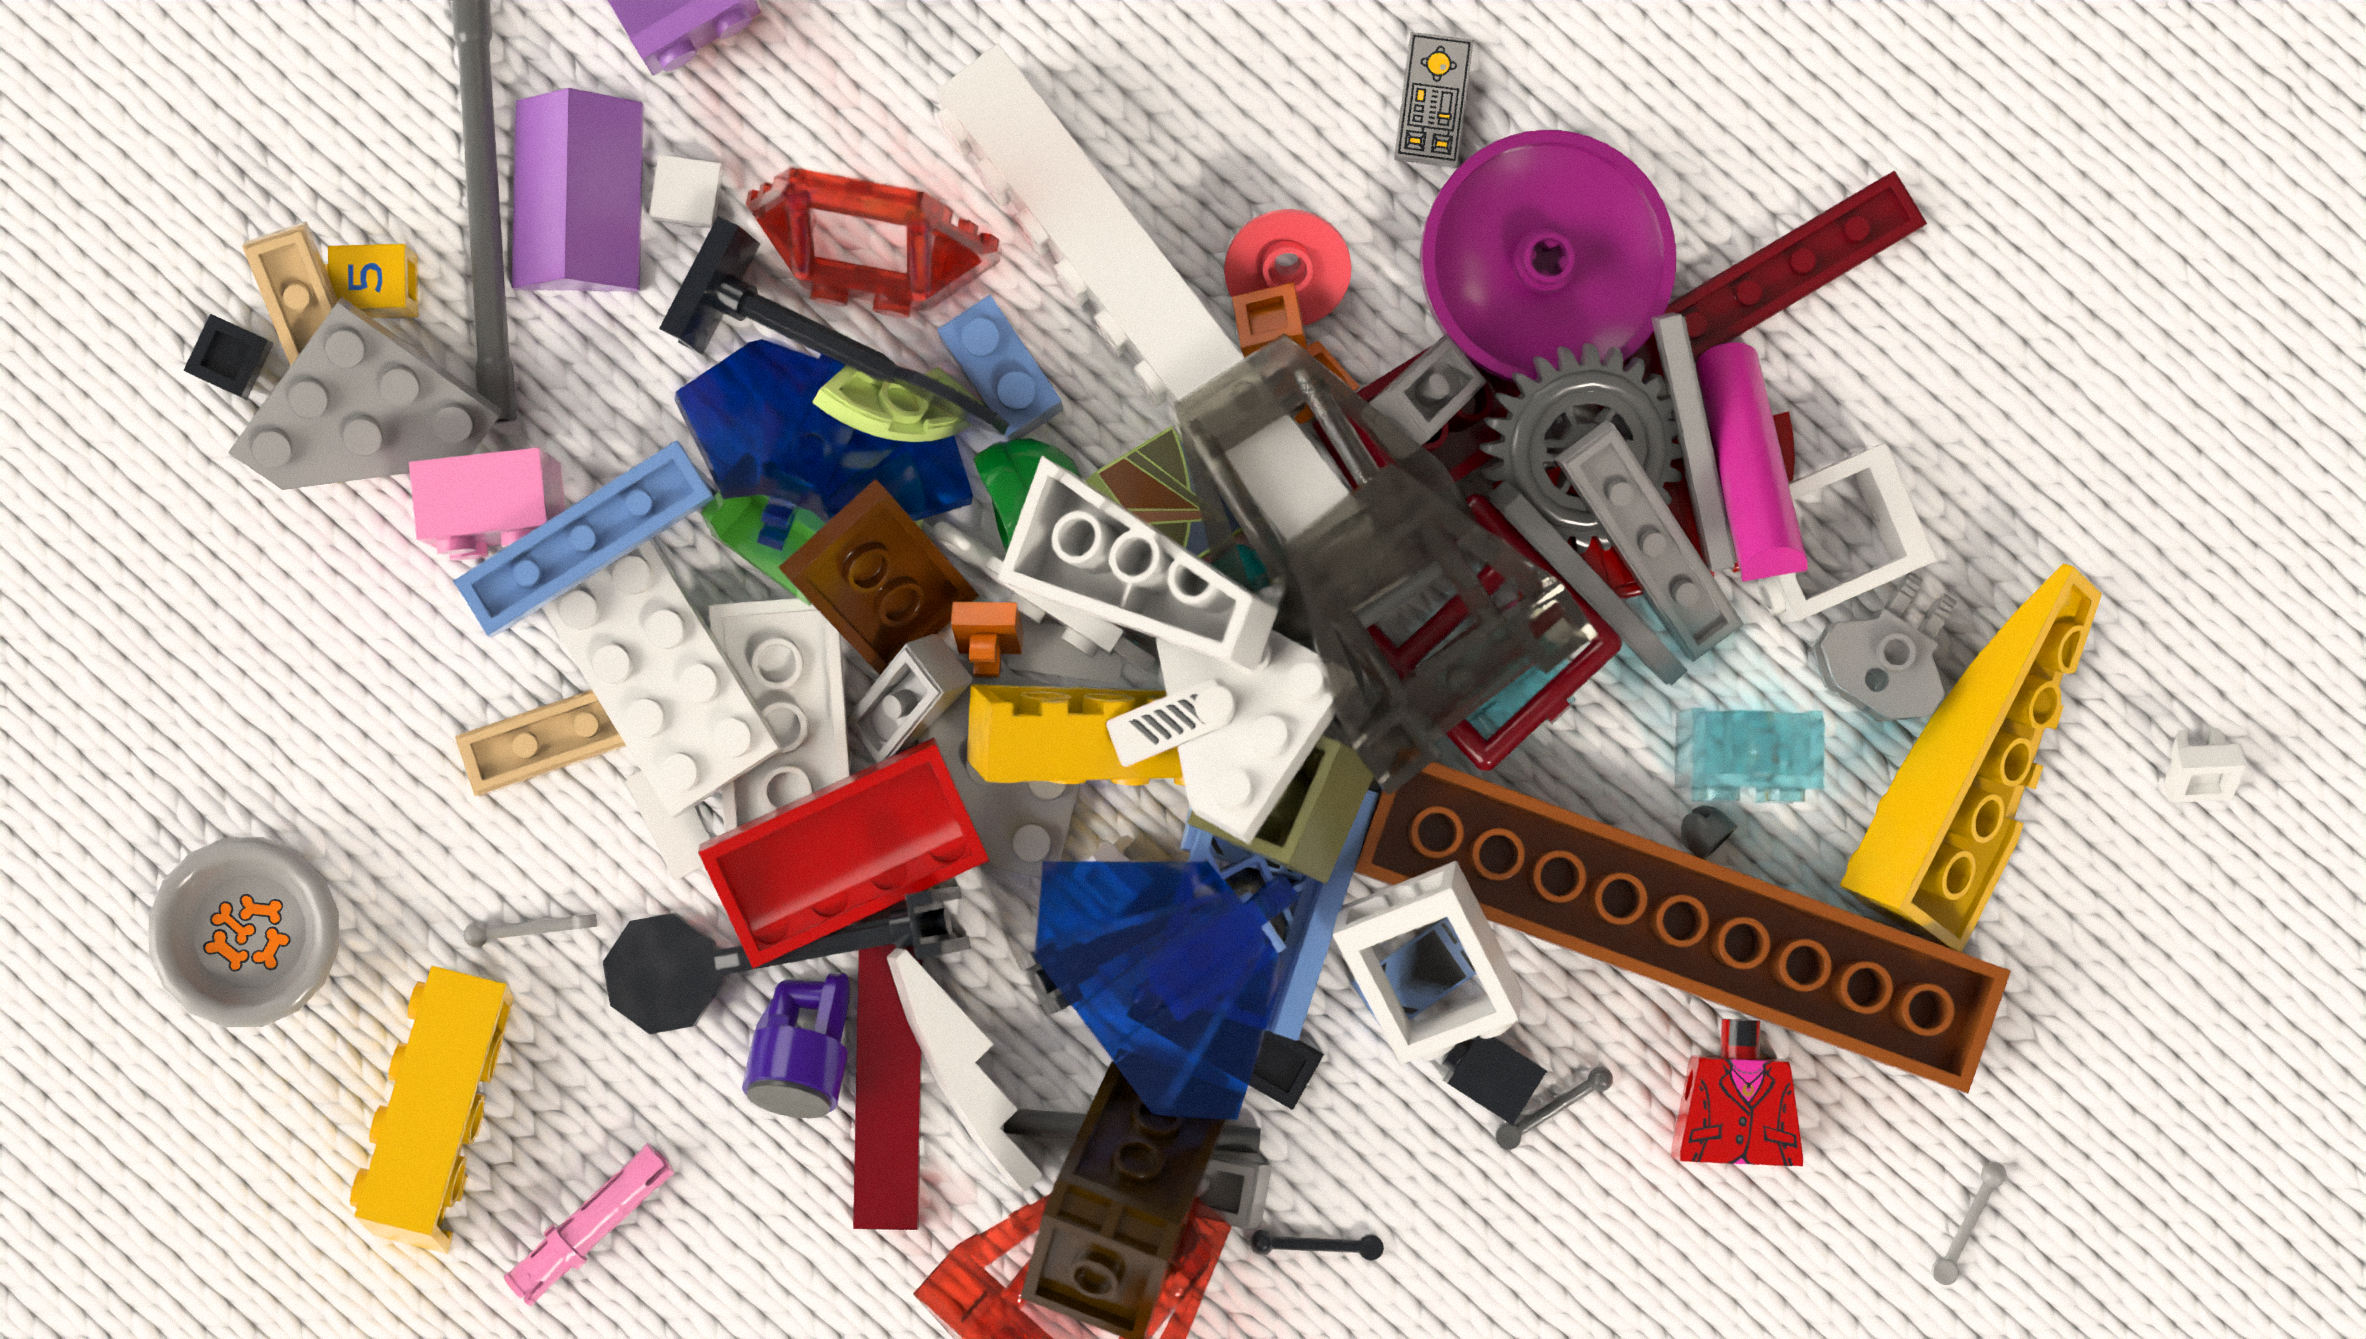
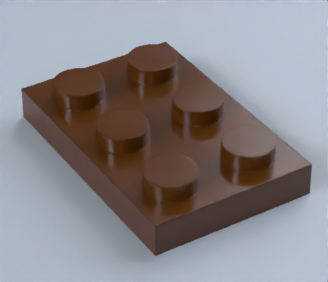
[778,479,980,675]

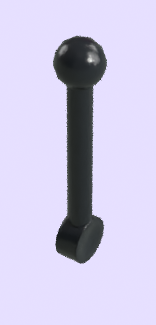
[1249,1230,1384,1261]

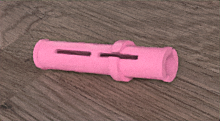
[503,1143,675,1306]

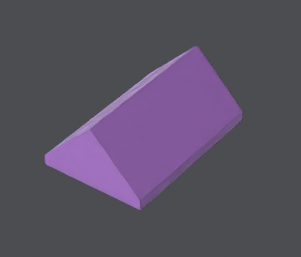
[512,88,644,292]

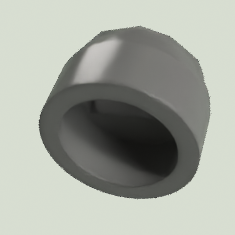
[1680,805,1738,860]

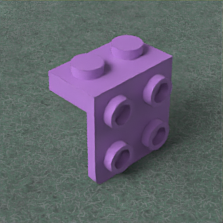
[607,0,761,76]

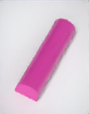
[1696,342,1808,582]

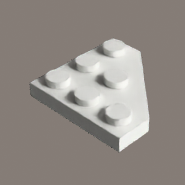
[1156,630,1356,844]

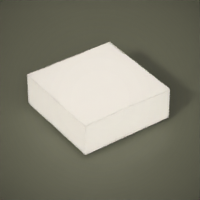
[649,154,723,228]

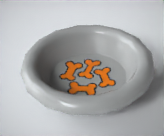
[148,837,339,1028]

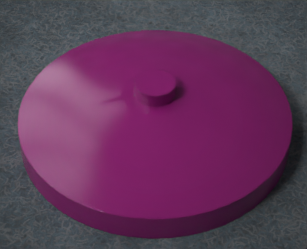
[1420,130,1676,383]

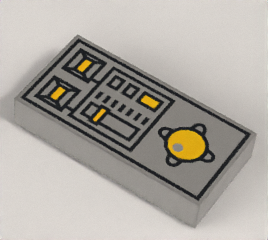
[1394,32,1474,168]

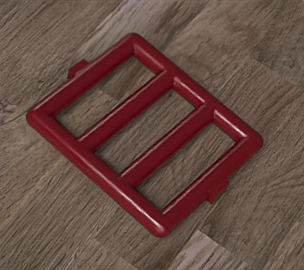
[1344,494,1622,771]

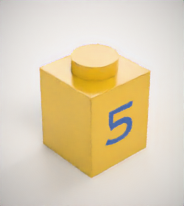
[324,244,419,318]

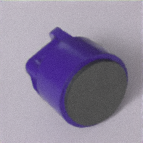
[742,972,850,1118]

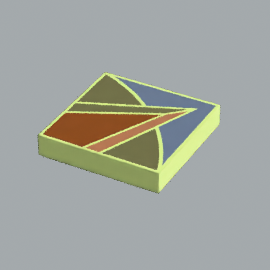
[1086,426,1248,559]

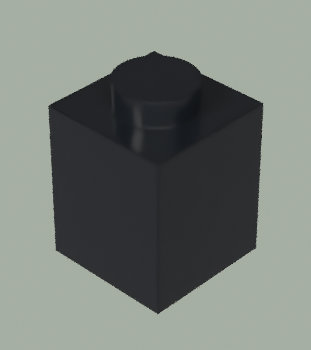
[1441,1035,1547,1125]

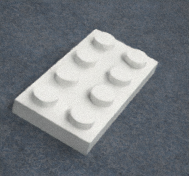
[542,538,783,818]
[709,598,851,832]

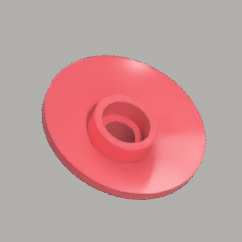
[1224,209,1351,326]

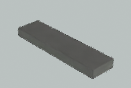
[1489,480,1688,686]

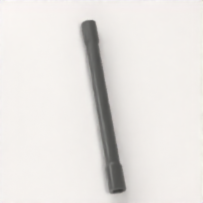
[452,0,517,423]

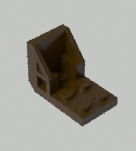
[1020,1047,1238,1339]

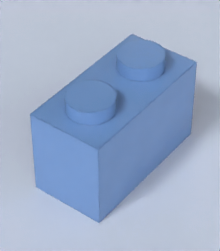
[937,295,1064,441]

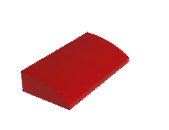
[698,737,989,968]

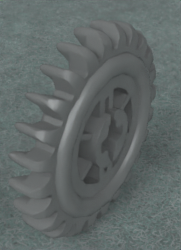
[1479,343,1683,554]

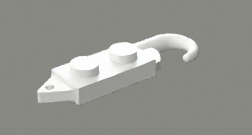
[933,522,1156,672]

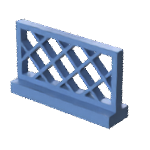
[453,440,718,638]
[1145,790,1379,1041]

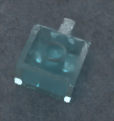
[1674,708,1825,804]

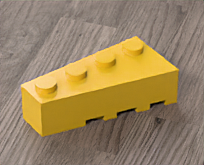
[967,684,1185,786]
[349,965,514,1254]

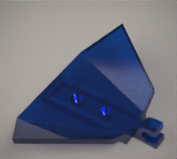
[674,339,973,551]
[1034,861,1300,1120]

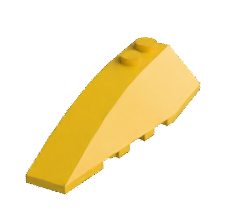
[1839,563,2102,953]

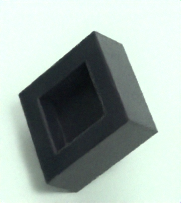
[183,313,274,400]

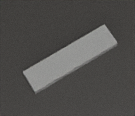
[1651,312,1737,572]
[1554,420,1744,662]

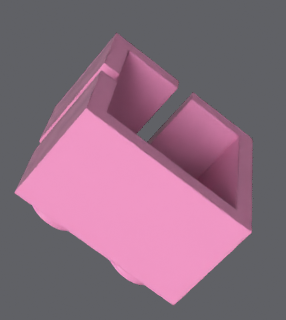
[409,447,565,560]

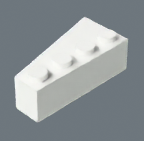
[997,456,1278,672]

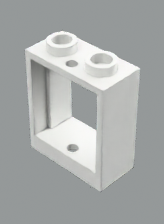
[1757,443,1937,623]
[1332,860,1523,1065]

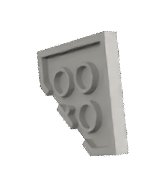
[228,297,502,490]
[917,661,1081,882]

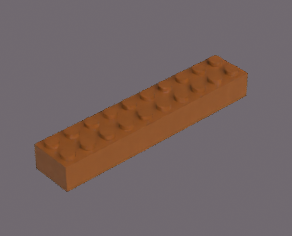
[1354,749,2011,1094]

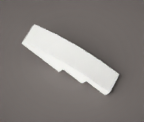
[887,948,1043,1193]

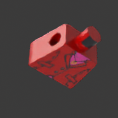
[1671,1019,1803,1167]

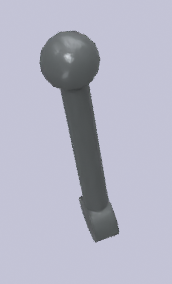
[1495,1067,1613,1150]

